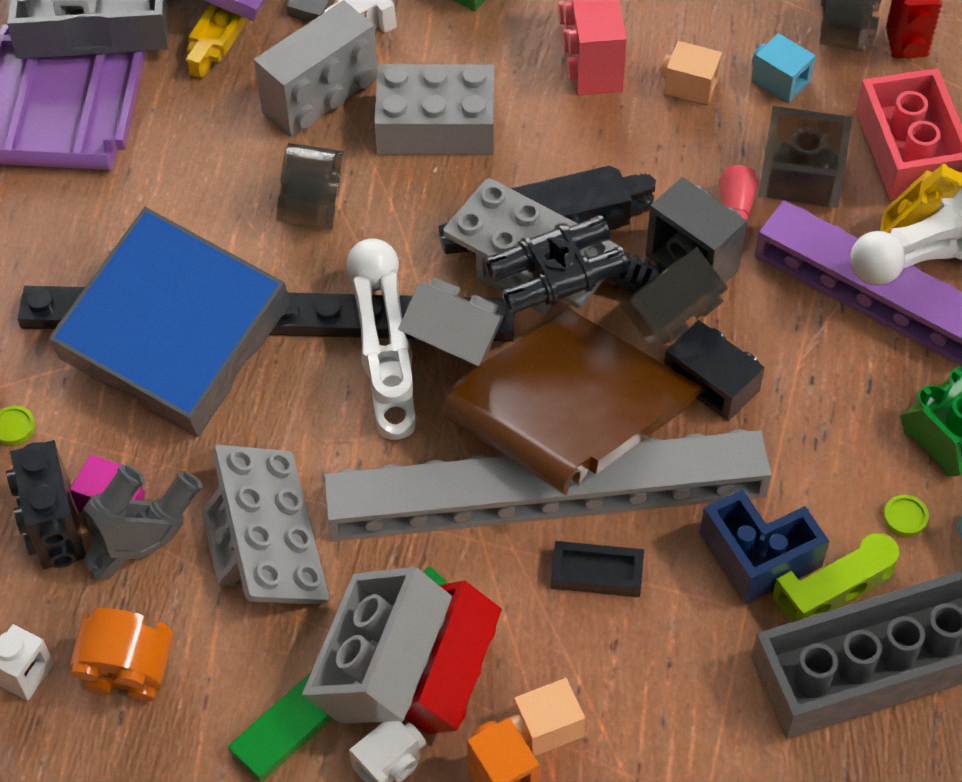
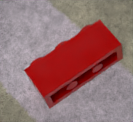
[405,580,502,734]

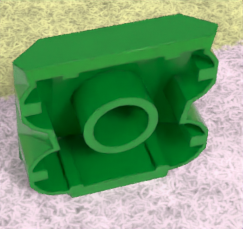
[900,366,962,476]

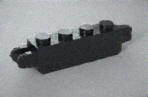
[438,165,656,258]

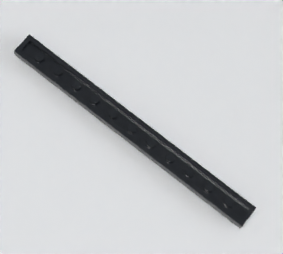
[17,286,515,342]

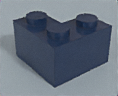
[699,489,830,604]

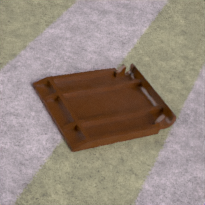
[442,309,702,495]

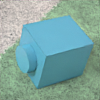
[752,33,816,103]

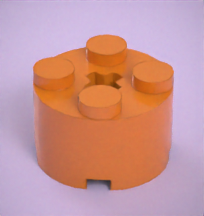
[69,608,174,701]

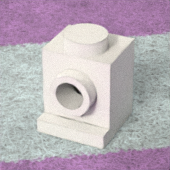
[0,624,54,701]
[349,721,426,782]

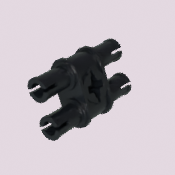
[484,215,629,315]

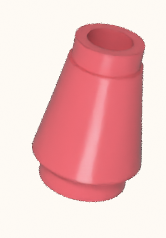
[719,165,759,225]

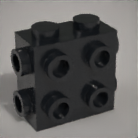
[6,440,86,570]

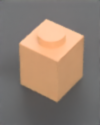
[660,41,722,105]
[510,678,585,756]

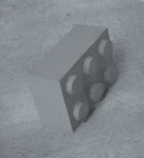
[254,0,378,137]
[375,64,494,155]
[398,277,504,366]
[302,567,452,723]

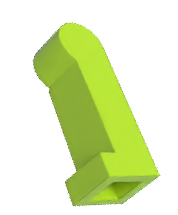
[772,533,899,623]

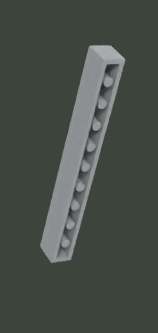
[325,429,771,542]

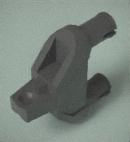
[82,464,203,579]

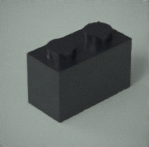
[664,319,765,422]

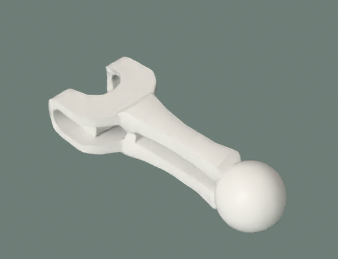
[850,188,962,285]
[346,239,416,440]

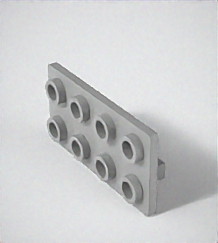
[443,178,624,314]
[201,445,329,605]

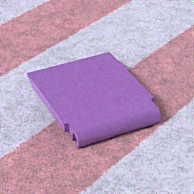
[0,24,147,170]

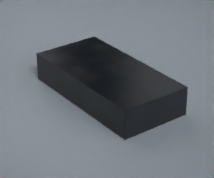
[551,541,644,597]

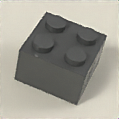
[645,177,747,299]

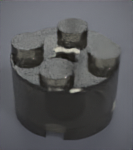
[818,0,882,52]
[276,143,344,230]

